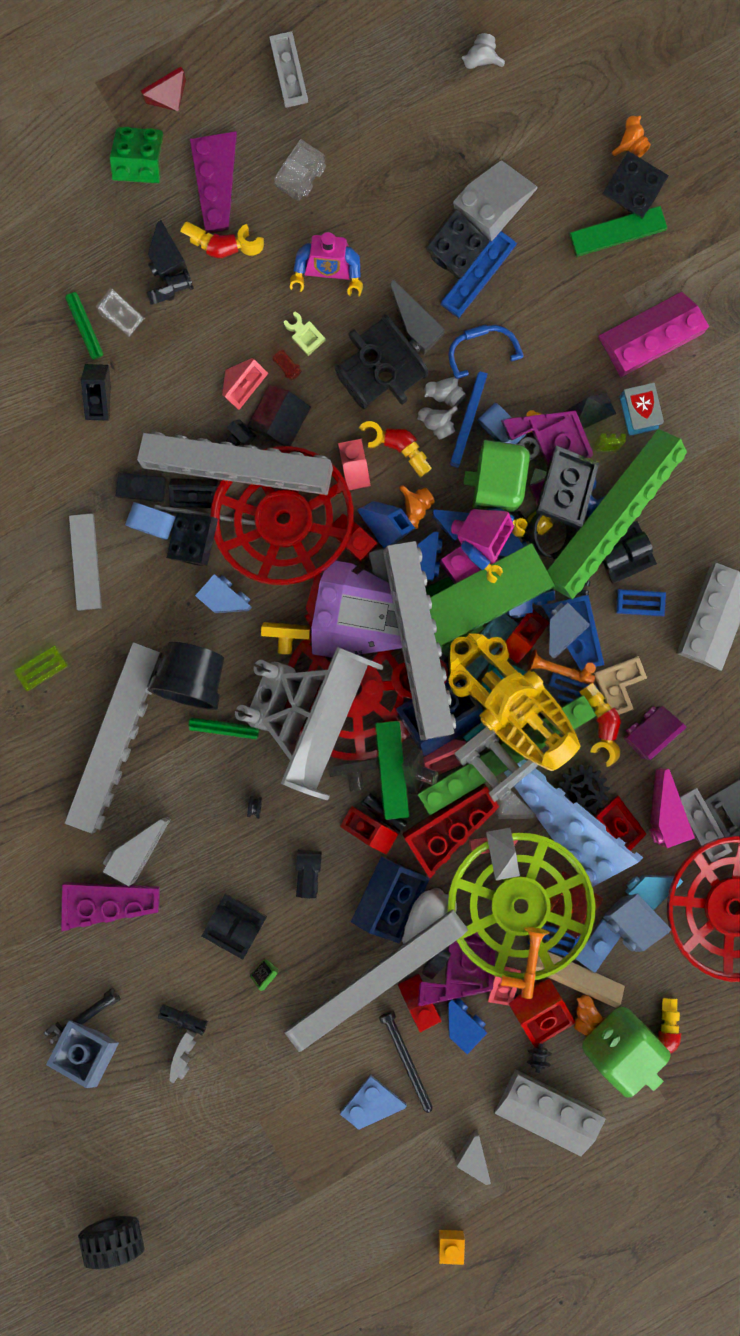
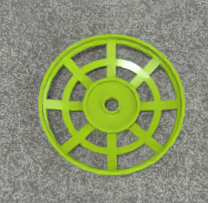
[448,833,595,980]

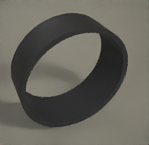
[528,513,579,559]

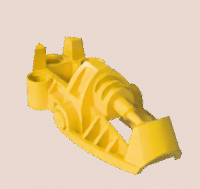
[448,634,581,771]

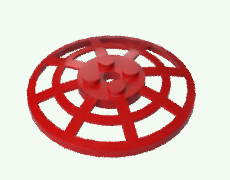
[211,446,354,585]
[285,632,409,760]
[667,836,740,982]

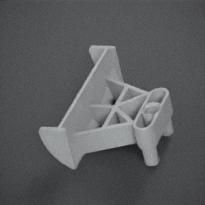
[235,647,384,800]

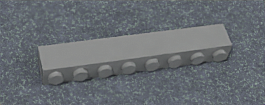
[137,432,333,495]
[383,541,456,741]
[65,643,163,834]

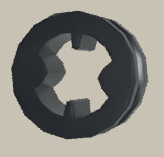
[247,796,262,819]

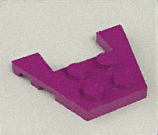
[501,411,594,505]
[418,932,496,1006]

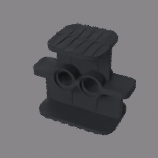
[335,314,428,410]

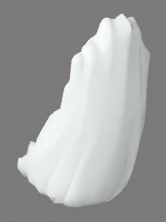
[402,888,457,944]

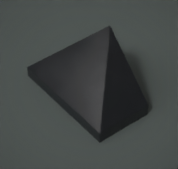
[564,392,616,429]

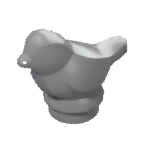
[462,33,505,69]
[424,371,466,407]
[417,406,457,440]

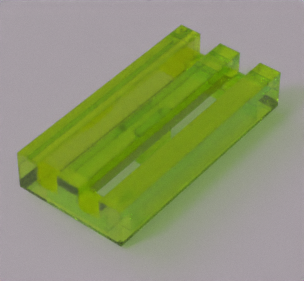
[595,433,626,452]
[14,646,68,691]

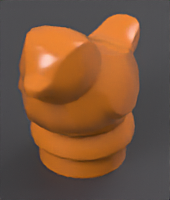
[612,116,651,158]
[399,485,435,529]
[574,994,606,1036]

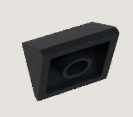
[247,385,311,446]

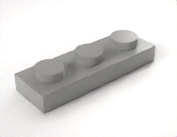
[269,31,308,108]
[680,788,732,863]

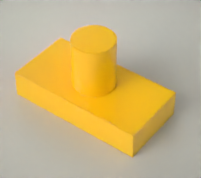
[261,622,311,654]

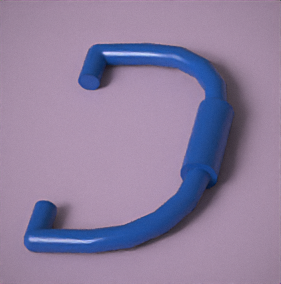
[448,324,524,379]

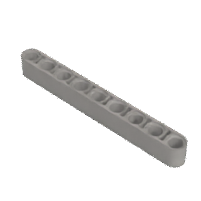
[284,910,468,1052]

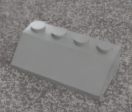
[676,563,740,671]
[494,1069,606,1156]

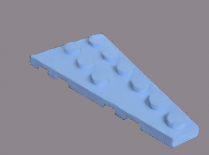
[504,759,643,887]

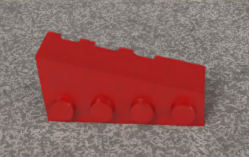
[402,784,499,878]

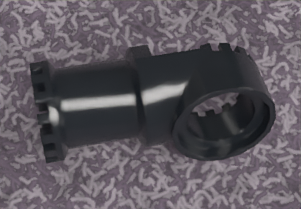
[146,268,194,305]

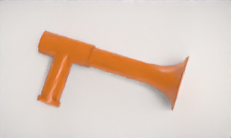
[527,648,596,685]
[501,927,550,999]

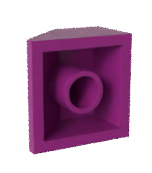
[624,706,687,760]

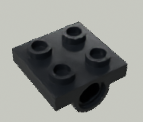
[602,151,669,219]
[425,209,489,279]
[166,512,218,566]
[602,521,657,584]
[201,893,267,960]

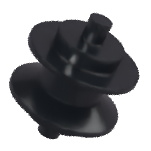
[527,1043,552,1073]

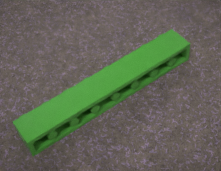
[547,429,687,600]
[417,695,596,815]

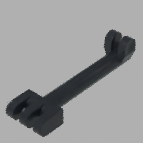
[43,987,121,1044]

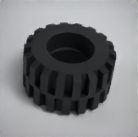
[78,1216,145,1269]

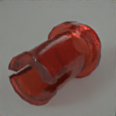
[272,349,302,380]

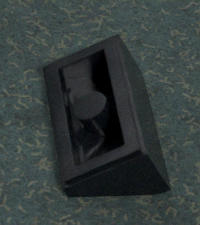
[169,478,218,508]

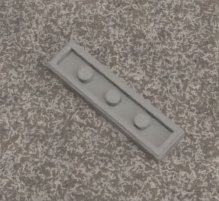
[69,514,102,611]

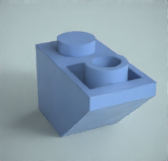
[195,574,252,613]

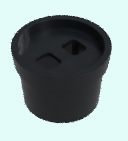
[147,642,224,710]

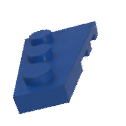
[542,595,604,670]

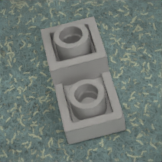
[170,1030,197,1083]

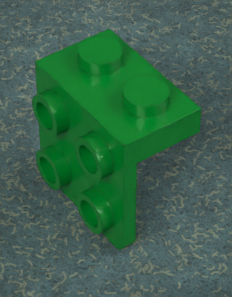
[110,127,163,183]

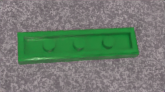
[569,206,667,257]
[375,721,409,820]

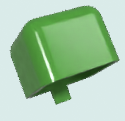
[464,440,530,513]
[582,1007,670,1098]

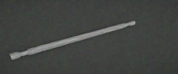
[154,505,255,525]

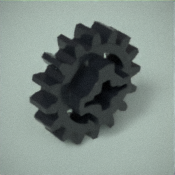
[557,765,610,815]

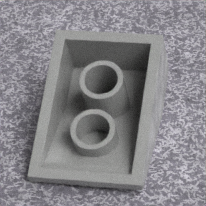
[453,160,538,242]
[103,817,171,886]

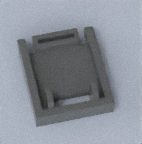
[703,778,740,837]

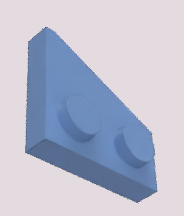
[340,1074,407,1129]

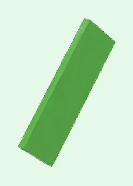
[429,543,555,647]

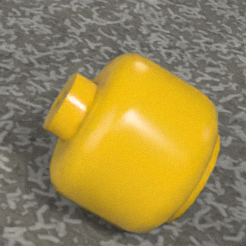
[527,511,553,535]

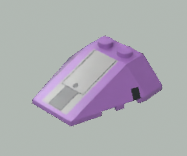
[311,561,402,658]

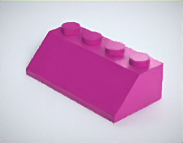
[598,292,709,378]

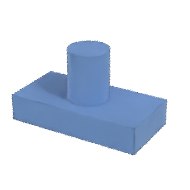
[575,919,621,973]

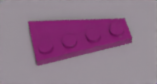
[190,131,237,234]
[61,882,160,931]

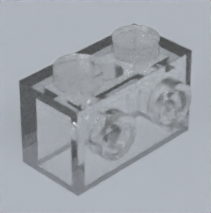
[274,139,326,201]

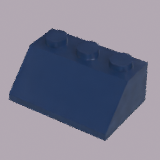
[396,677,483,757]
[351,856,430,944]

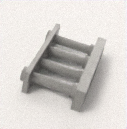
[454,714,563,802]

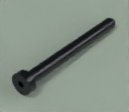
[379,1011,433,1113]

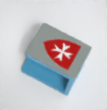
[619,383,664,436]

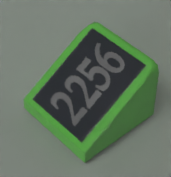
[250,959,278,991]

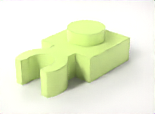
[284,312,326,356]

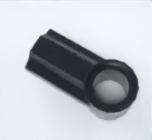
[296,850,322,899]

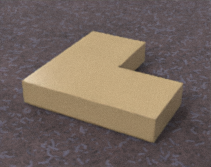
[593,656,647,715]

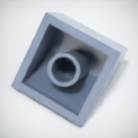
[549,603,590,658]
[603,894,671,952]
[46,1020,119,1088]

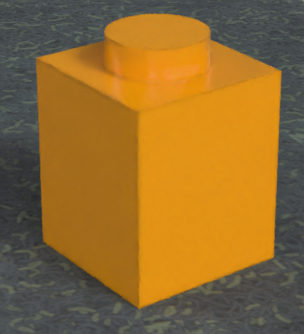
[438,1230,465,1265]

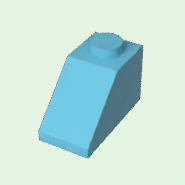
[625,875,683,910]

